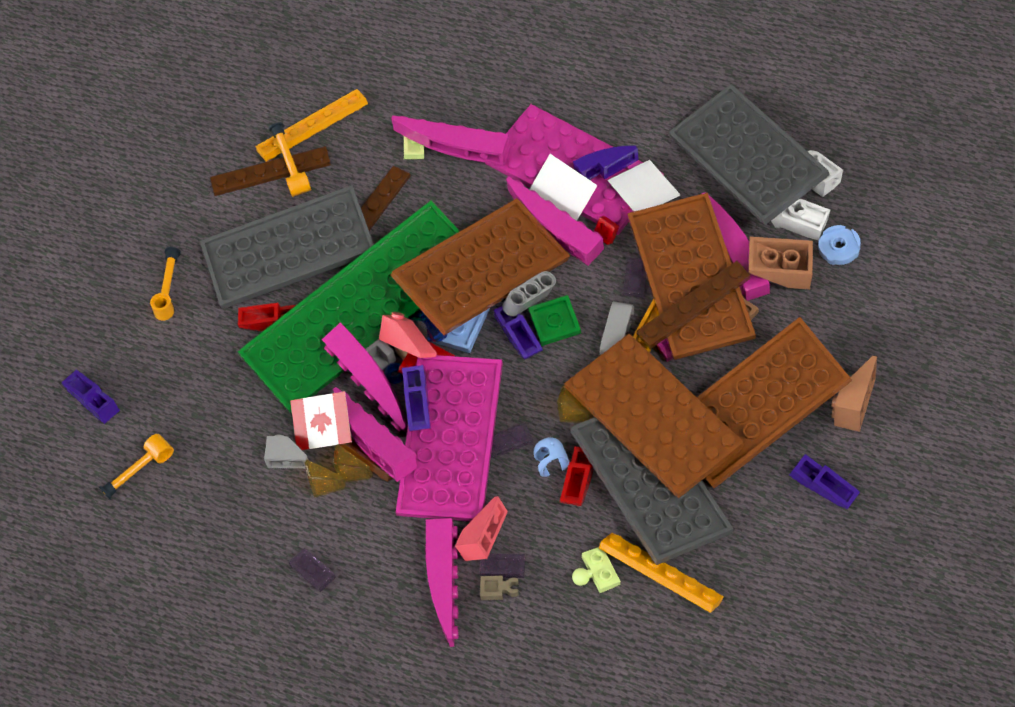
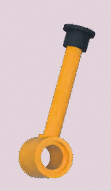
[268,122,311,197]
[150,247,181,321]
[99,434,174,500]

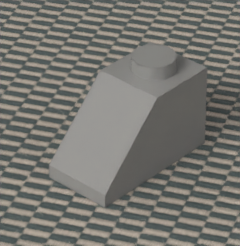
[264,435,310,469]

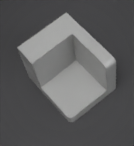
[366,339,396,371]

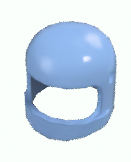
[533,437,569,477]

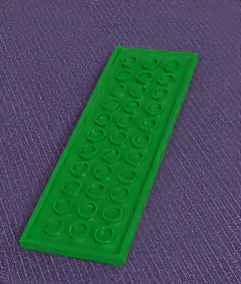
[237,201,460,414]

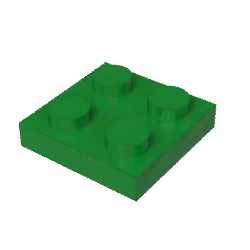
[528,295,581,346]

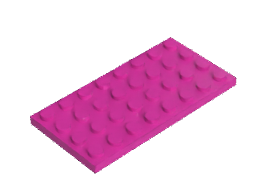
[485,104,664,235]
[396,355,503,521]

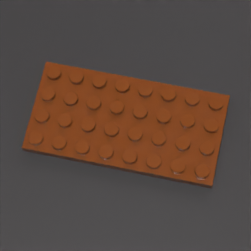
[628,192,756,360]
[391,198,570,336]
[697,317,852,488]
[564,334,744,499]

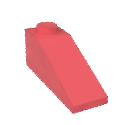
[379,312,437,358]
[455,496,508,561]

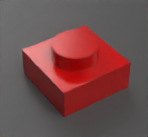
[594,216,620,245]

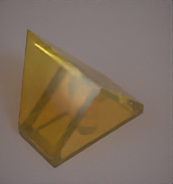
[557,385,593,423]
[333,444,372,483]
[305,460,346,498]

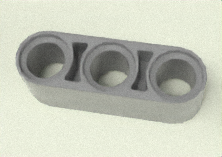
[502,271,556,316]
[600,301,634,355]

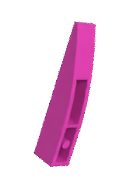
[391,115,510,166]
[506,176,604,266]
[702,192,770,301]
[322,322,408,433]
[333,387,417,482]
[426,518,459,647]

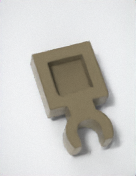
[480,576,519,600]

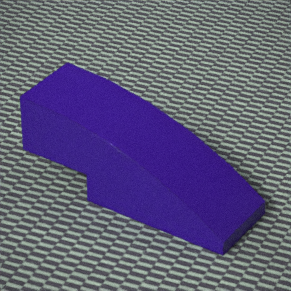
[573,146,639,180]
[494,306,543,360]
[402,365,431,431]
[61,369,120,424]
[789,454,860,509]

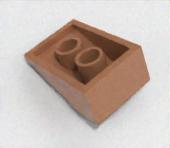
[748,237,813,290]
[831,356,877,432]

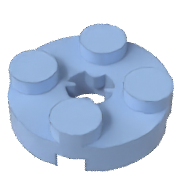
[818,225,860,265]

